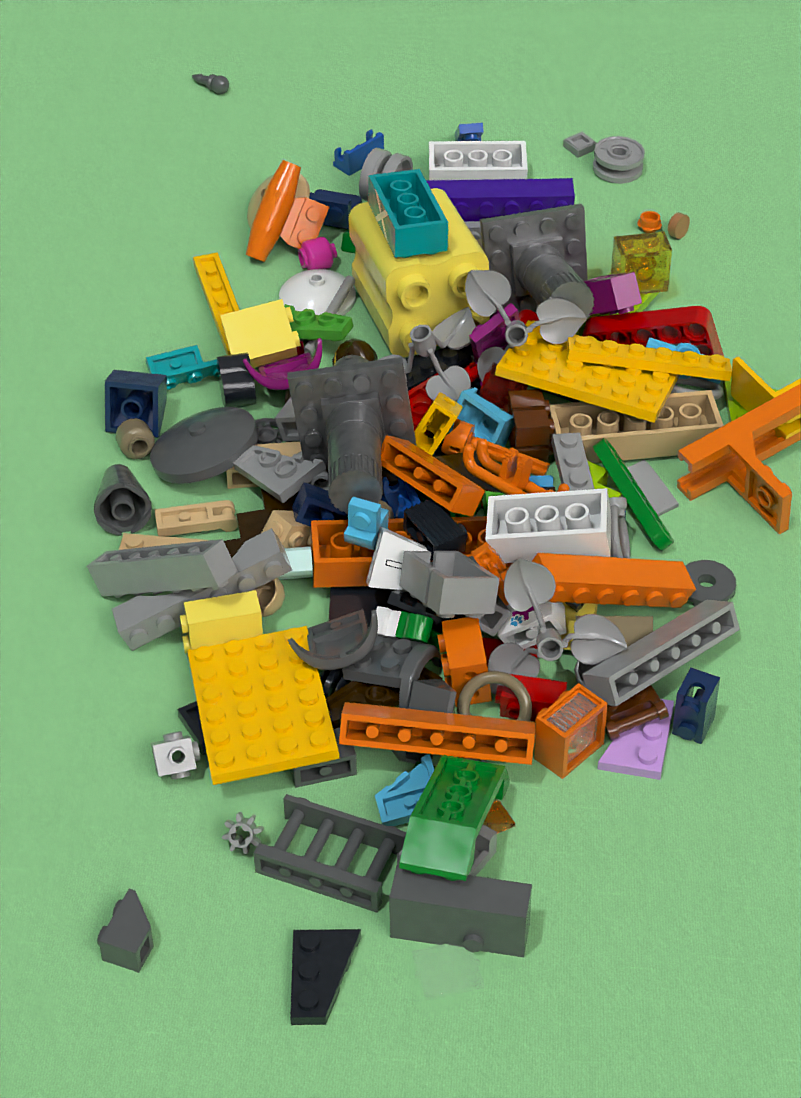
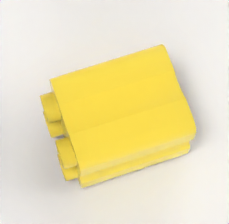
[349,188,490,357]

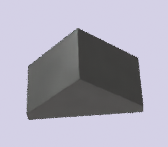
[408,679,457,713]

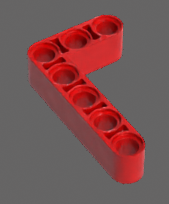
[582,306,724,356]

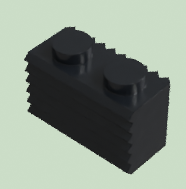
[403,498,468,561]

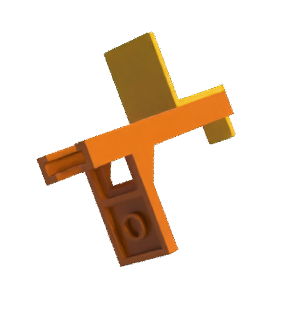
[677,356,801,535]

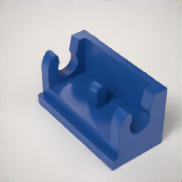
[333,129,384,176]
[381,476,421,519]

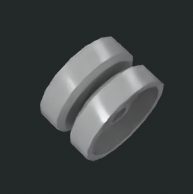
[359,148,413,201]

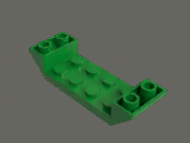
[399,755,510,881]

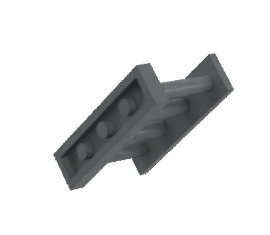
[254,794,406,912]

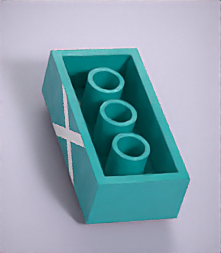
[368,169,448,258]

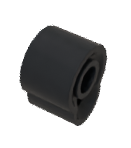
[217,352,256,407]

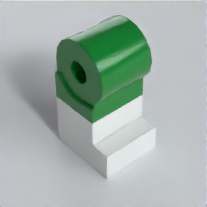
[376,606,434,643]

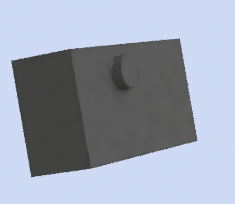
[389,865,532,958]

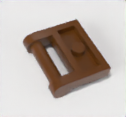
[605,685,669,740]

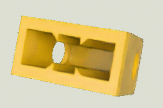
[414,392,463,456]

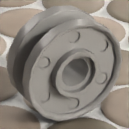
[593,136,645,184]

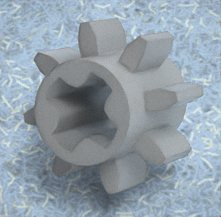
[222,812,264,854]

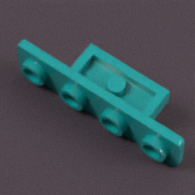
[146,345,219,390]

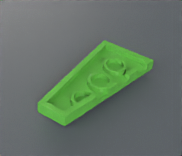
[268,301,354,342]

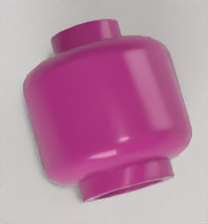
[298,237,337,270]

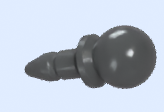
[192,74,229,94]

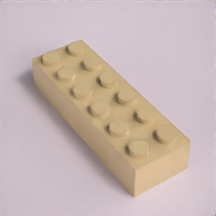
[548,390,724,465]

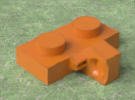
[471,542,509,606]

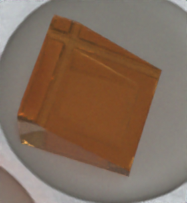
[483,800,515,834]

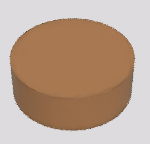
[668,212,690,239]

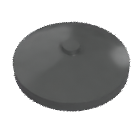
[150,407,259,484]

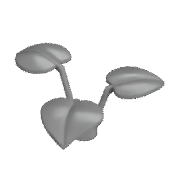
[465,270,587,396]
[378,307,476,402]
[488,558,627,694]

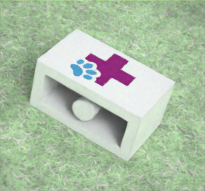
[498,602,566,649]

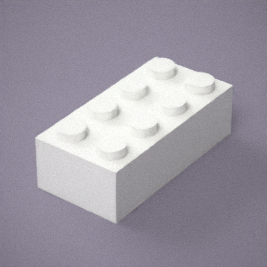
[429,141,528,180]
[485,488,611,563]

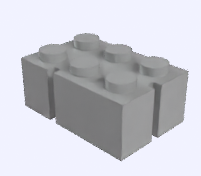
[399,551,500,618]

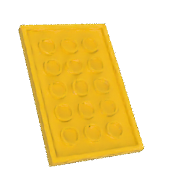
[495,320,680,423]
[187,626,340,785]

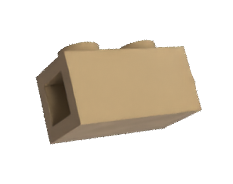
[262,510,311,548]

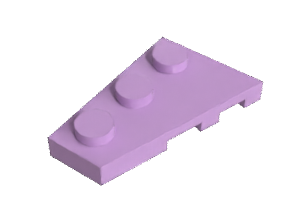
[597,699,674,780]

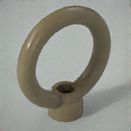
[457,671,536,728]

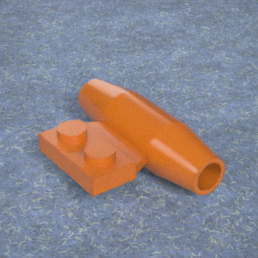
[246,160,329,262]

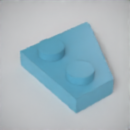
[375,754,434,826]

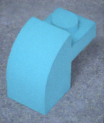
[344,497,389,550]

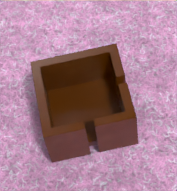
[508,389,554,463]

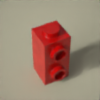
[495,674,567,722]

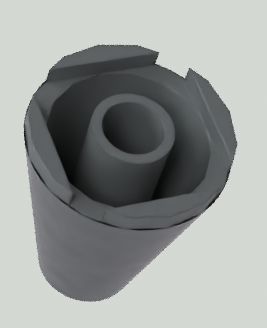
[94,464,151,535]

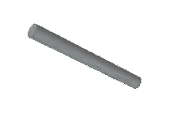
[304,275,355,355]

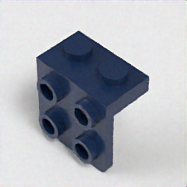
[309,189,362,229]

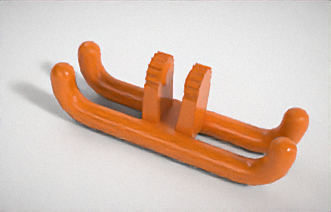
[462,439,570,495]

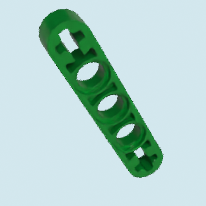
[593,438,674,551]

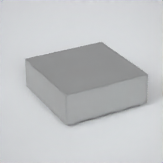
[563,132,597,158]

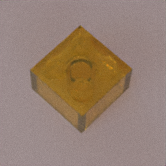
[611,231,672,294]

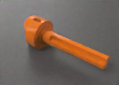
[441,419,550,476]

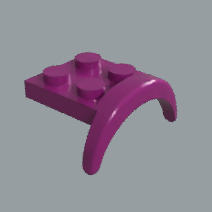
[469,303,520,393]
[243,338,322,390]

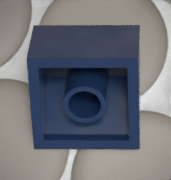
[105,369,167,438]

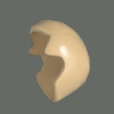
[252,578,285,617]

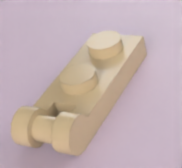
[154,500,238,536]

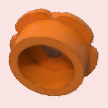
[637,211,662,233]

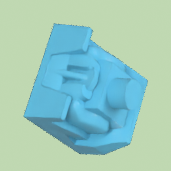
[446,387,515,447]

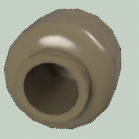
[116,418,155,459]

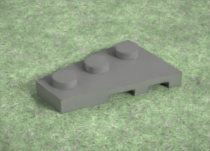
[233,445,326,503]

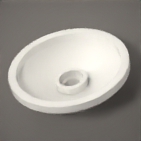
[279,269,356,316]

